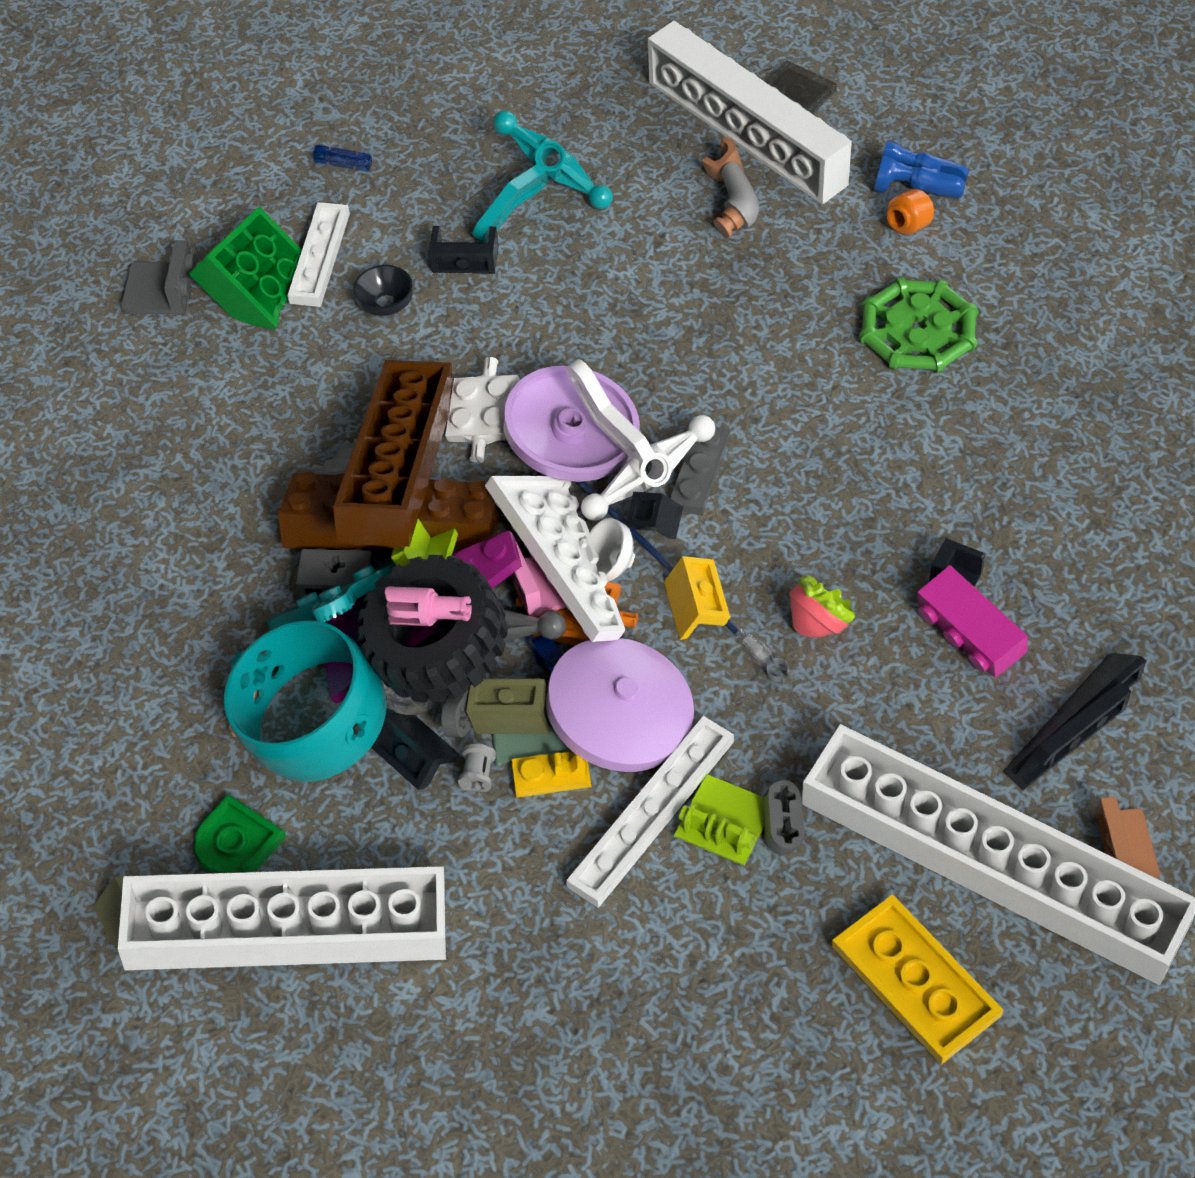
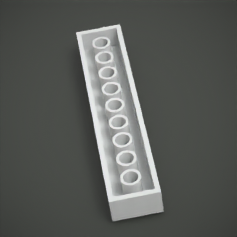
[802,724,1195,985]

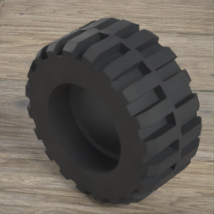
[357,554,508,703]

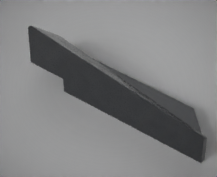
[1003,653,1147,791]

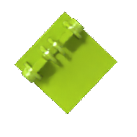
[674,774,764,866]

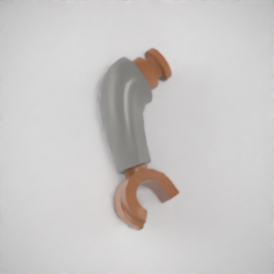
[702,137,759,238]

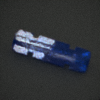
[313,145,372,172]

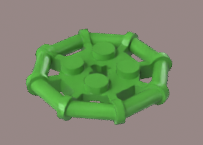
[859,277,979,373]

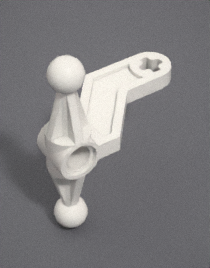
[566,359,716,521]

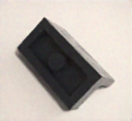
[371,712,460,790]

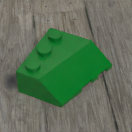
[189,206,302,330]

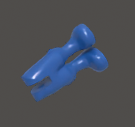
[874,140,969,198]

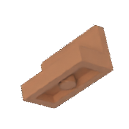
[1095,796,1160,879]

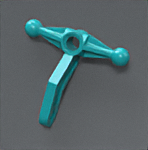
[472,110,613,243]

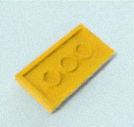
[832,894,1003,1065]

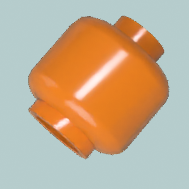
[886,189,934,235]

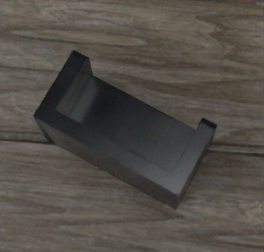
[429,226,499,274]

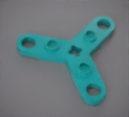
[266,560,396,631]

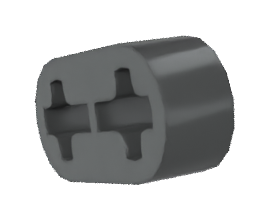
[763,780,804,856]

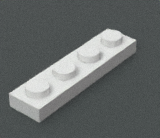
[288,202,350,307]

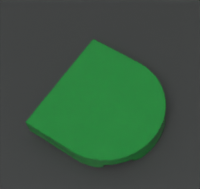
[194,794,287,874]

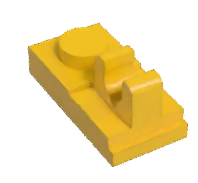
[512,751,592,798]

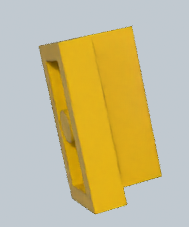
[664,556,731,640]

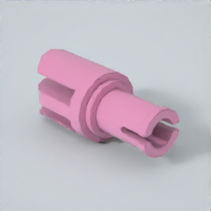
[385,586,472,626]

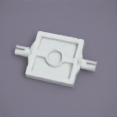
[445,357,520,463]

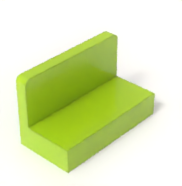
[391,519,458,566]

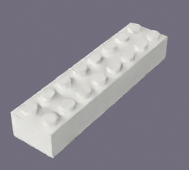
[648,21,852,205]
[118,866,446,970]

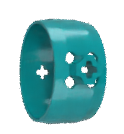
[224,621,387,782]

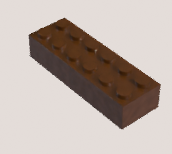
[278,472,501,554]

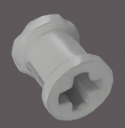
[458,743,496,792]

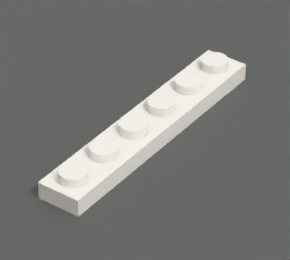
[566,716,734,908]

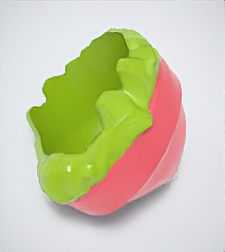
[789,575,855,638]

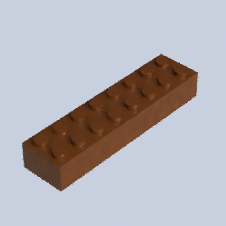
[333,360,453,548]

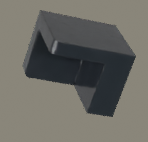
[626,492,683,539]
[929,538,986,587]

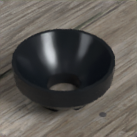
[354,265,413,316]

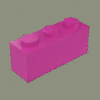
[918,565,1028,678]

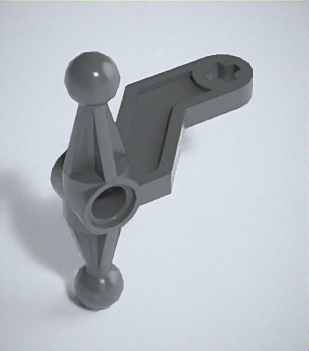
[433,610,566,738]

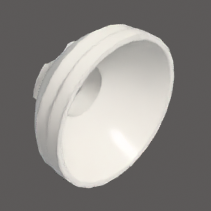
[590,518,635,582]

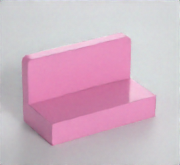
[510,542,566,617]

